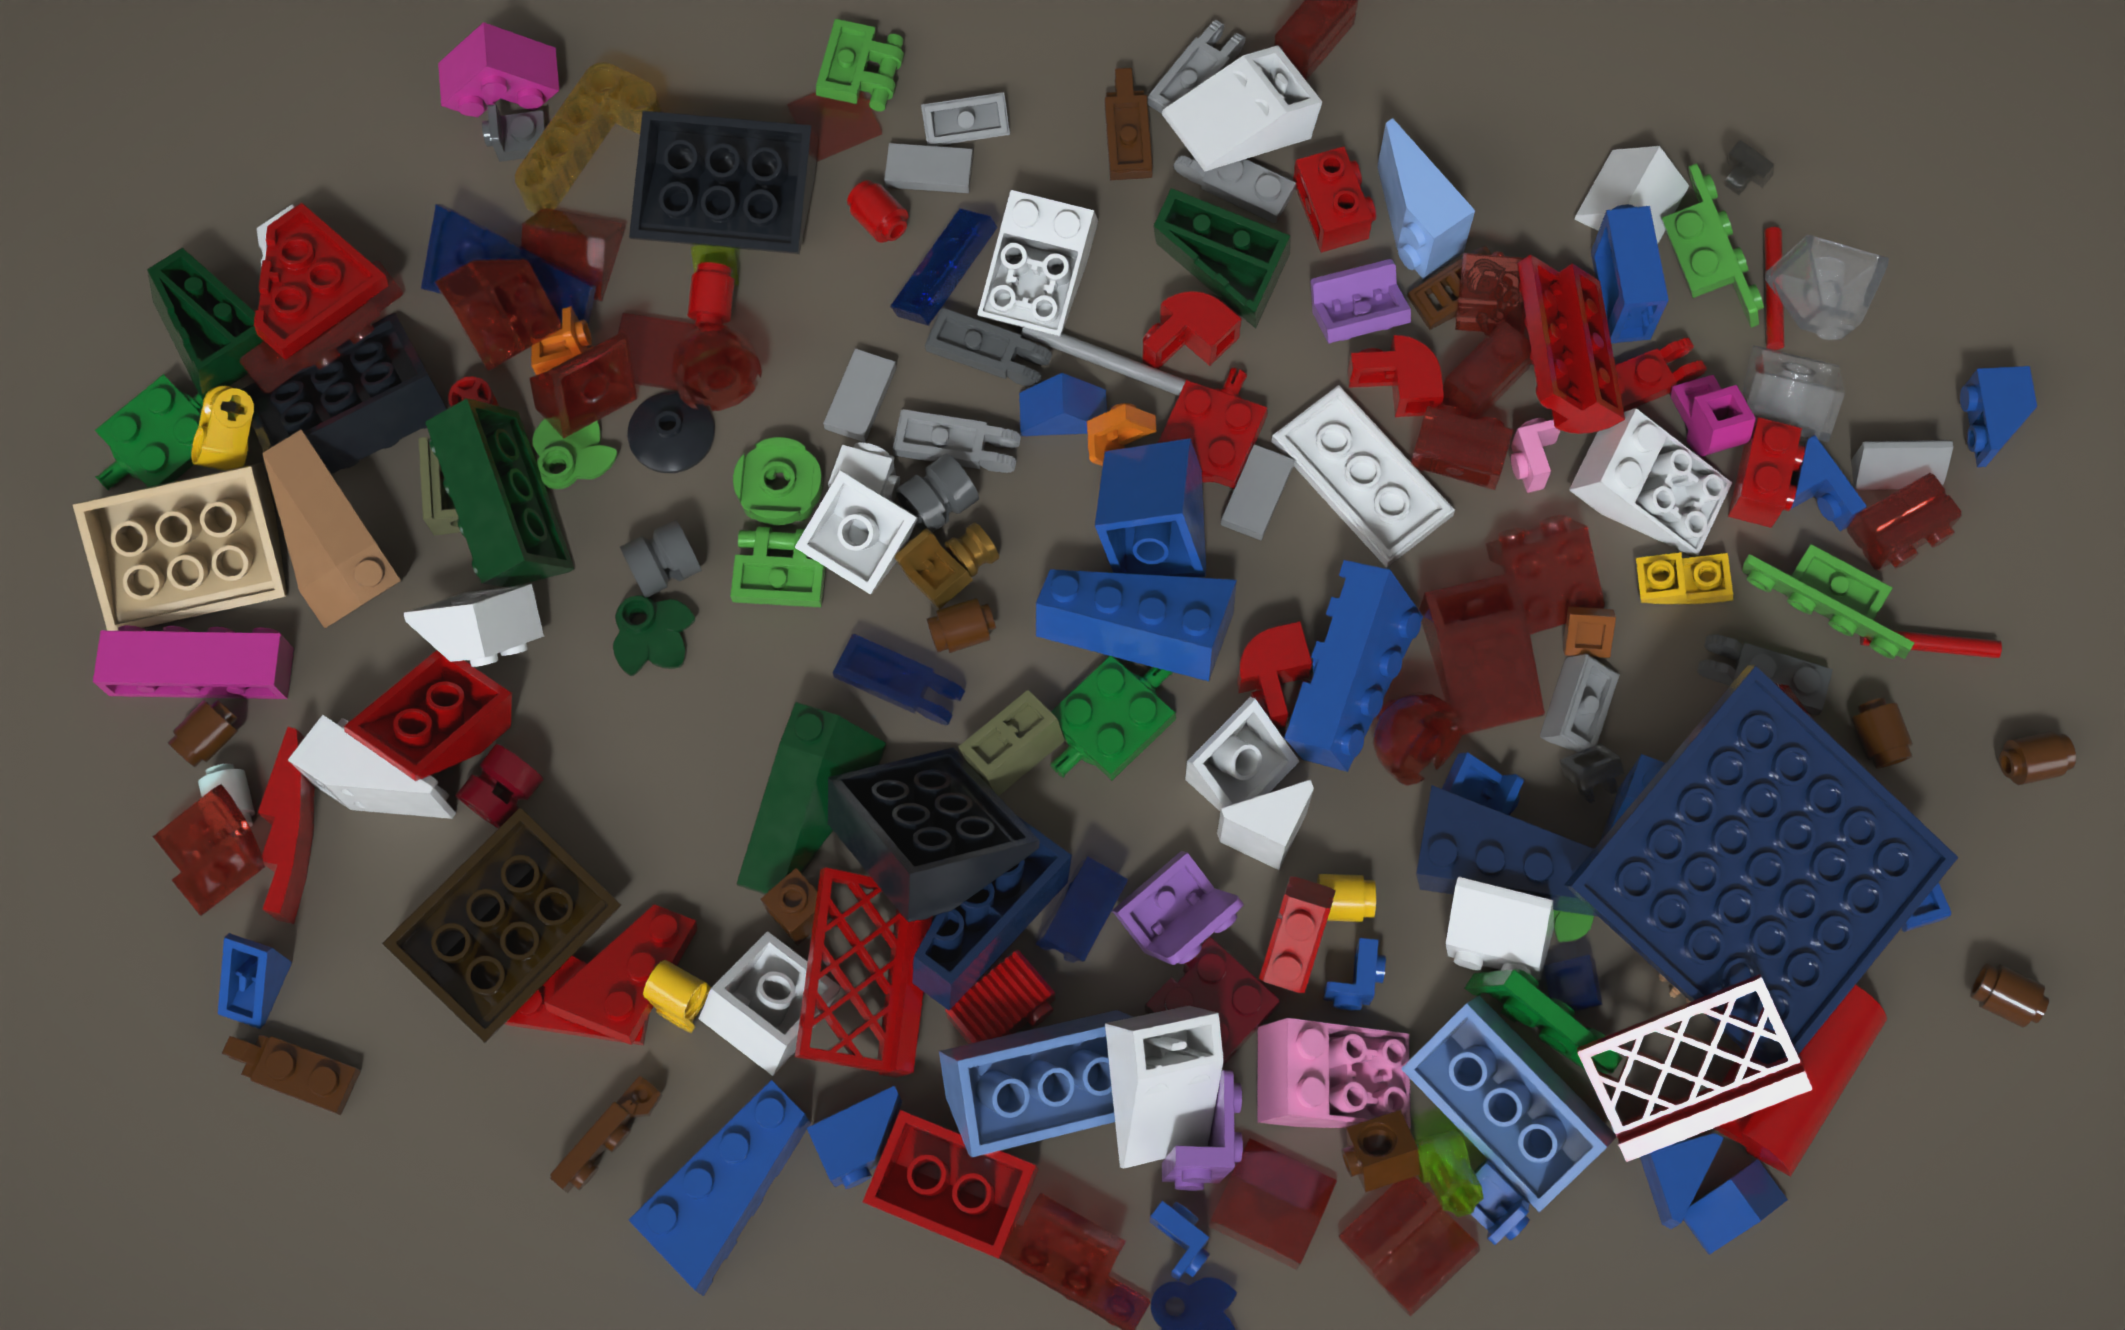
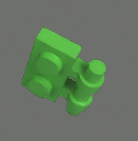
[816,19,904,111]
[730,526,826,608]

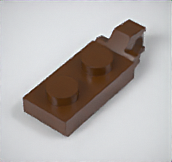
[1105,68,1152,181]
[222,1035,361,1115]
[550,1075,662,1193]

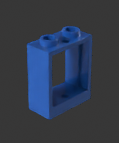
[1591,204,1669,344]

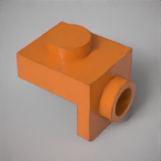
[531,306,592,378]
[1087,403,1156,466]

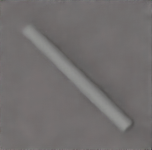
[1021,327,1186,396]

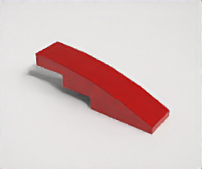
[258,727,315,924]

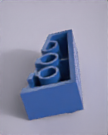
[1284,560,1423,772]
[1036,569,1237,681]
[629,1080,811,1296]

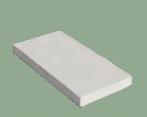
[1271,385,1455,568]

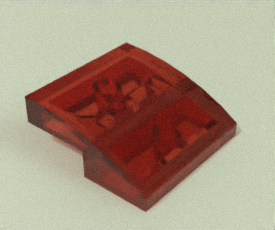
[152,784,265,916]
[1338,1176,1480,1317]

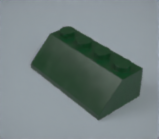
[425,398,574,587]

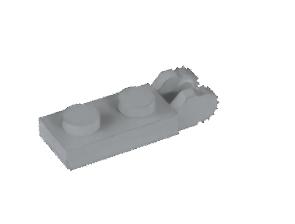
[1148,20,1246,114]
[1173,147,1296,223]
[893,409,1021,473]

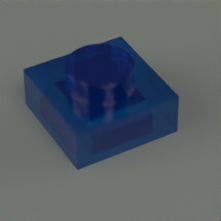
[1544,955,1603,1011]

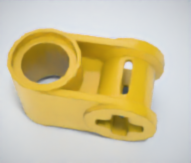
[191,385,254,471]
[643,960,712,1033]

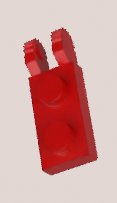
[1615,337,1707,412]

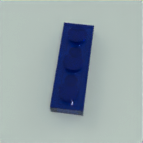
[890,208,998,326]

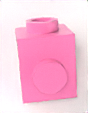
[1511,418,1561,493]

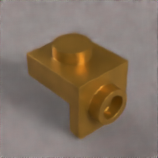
[895,529,973,609]

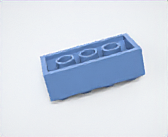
[1401,996,1617,1212]
[939,1010,1133,1157]

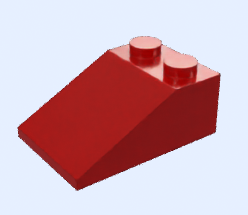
[344,650,512,781]

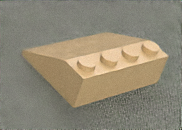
[73,463,287,631]

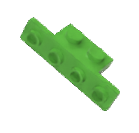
[1662,163,1764,328]
[1742,544,1914,659]

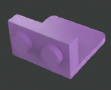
[1112,851,1244,965]
[1162,1070,1243,1191]

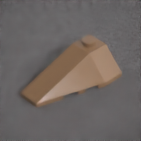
[262,430,402,628]

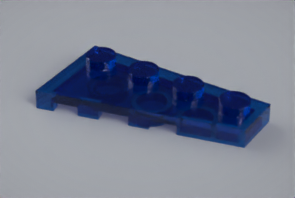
[421,204,596,326]

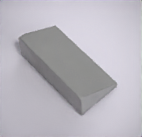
[921,92,1010,146]
[1851,440,1953,490]
[1540,654,1620,756]

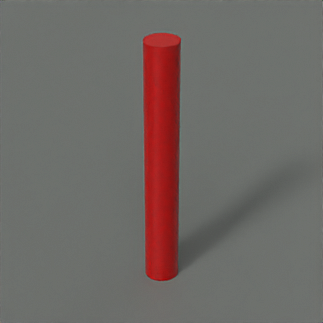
[1764,227,1785,350]
[1860,630,2002,658]

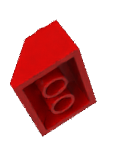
[862,1110,1039,1259]

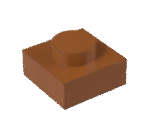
[1563,607,1616,658]

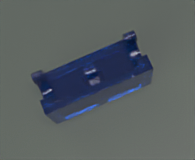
[1035,856,1128,963]

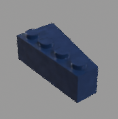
[1416,785,1598,917]
[912,817,1072,1011]

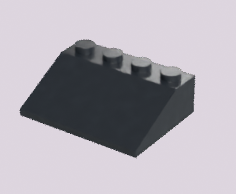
[629,111,819,254]
[240,313,447,474]
[828,747,1040,922]

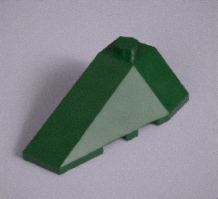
[736,702,887,894]

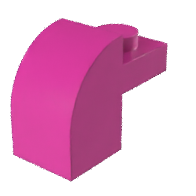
[1670,375,1756,456]

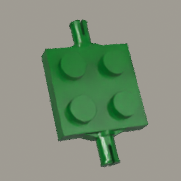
[95,374,203,491]
[1050,656,1176,781]

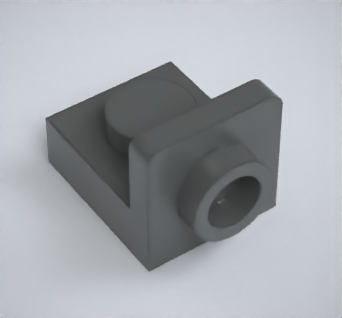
[482,104,549,162]

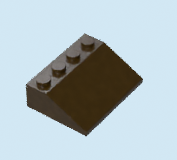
[382,808,622,1043]

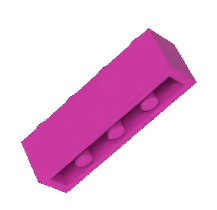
[93,625,294,699]

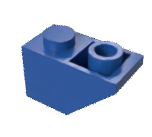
[1960,366,2037,467]

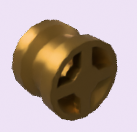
[945,522,999,578]

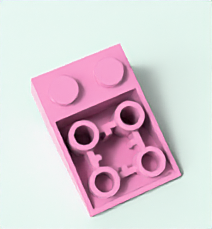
[1257,1018,1411,1129]

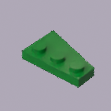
[1464,968,1623,1074]

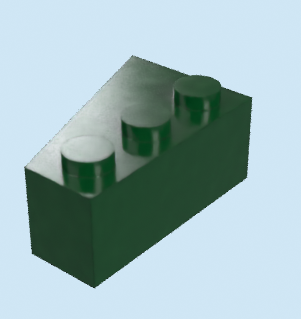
[1153,188,1290,329]
[147,247,273,401]

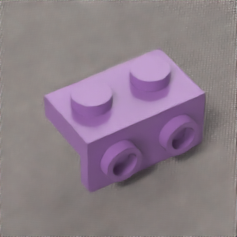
[1310,259,1411,344]

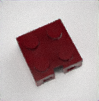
[1145,937,1280,1066]

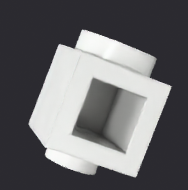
[828,443,900,502]

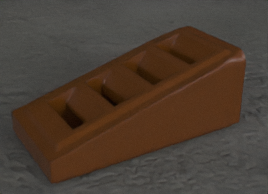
[1407,245,1507,330]

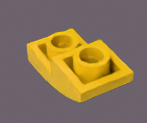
[1636,552,1733,604]

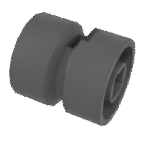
[895,453,979,533]
[620,519,702,598]

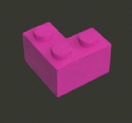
[438,22,559,118]

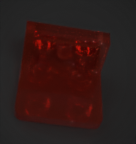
[1485,515,1605,635]

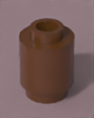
[926,598,996,653]
[1852,697,1913,769]
[167,700,238,767]
[1999,731,2076,785]
[1970,963,2049,1028]

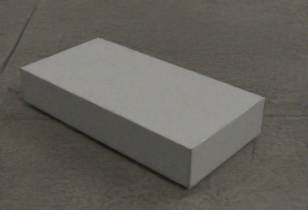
[884,143,973,193]
[823,349,896,442]
[1221,444,1295,541]

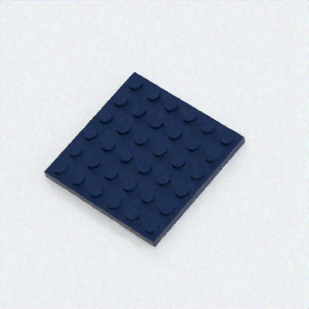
[1564,665,1959,1064]

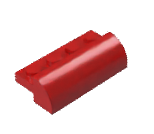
[1517,254,1625,434]
[1712,984,1887,1177]

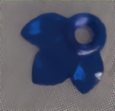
[1151,1277,1237,1330]

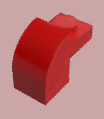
[1143,291,1241,369]
[1347,335,1444,417]
[1237,621,1312,729]

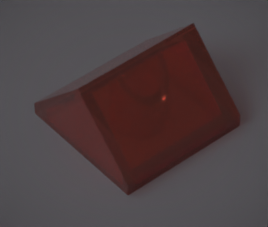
[519,207,626,301]

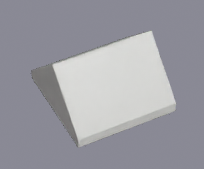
[1574,146,1689,244]
[795,470,918,594]
[1185,697,1300,812]
[1217,780,1314,870]

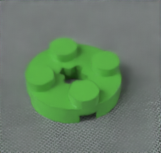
[733,437,823,525]

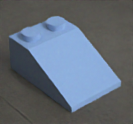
[1377,118,1475,280]

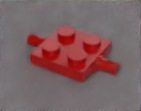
[1158,368,1268,489]

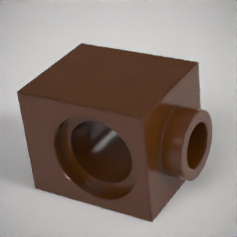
[760,868,831,946]
[1341,1110,1420,1193]

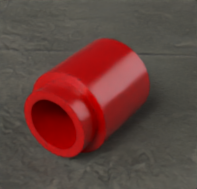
[847,180,908,243]
[687,262,735,330]

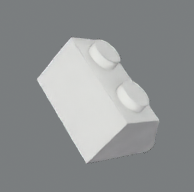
[404,584,544,667]
[1446,877,1554,980]
[699,931,842,1076]

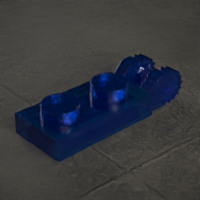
[832,634,965,726]

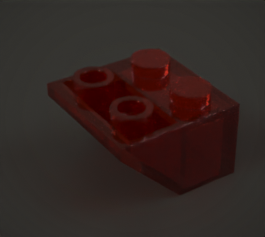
[435,259,562,371]

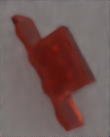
[239,260,403,393]
[1000,1193,1151,1330]

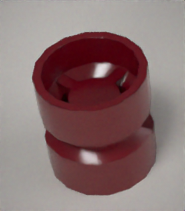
[455,744,544,829]

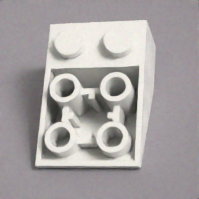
[1162,45,1322,172]
[977,190,1098,337]
[1569,408,1732,557]
[288,715,456,819]
[1105,1006,1223,1169]

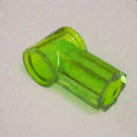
[1415,1129,1484,1217]

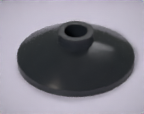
[627,392,715,473]

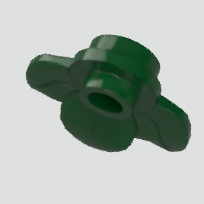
[613,595,696,676]

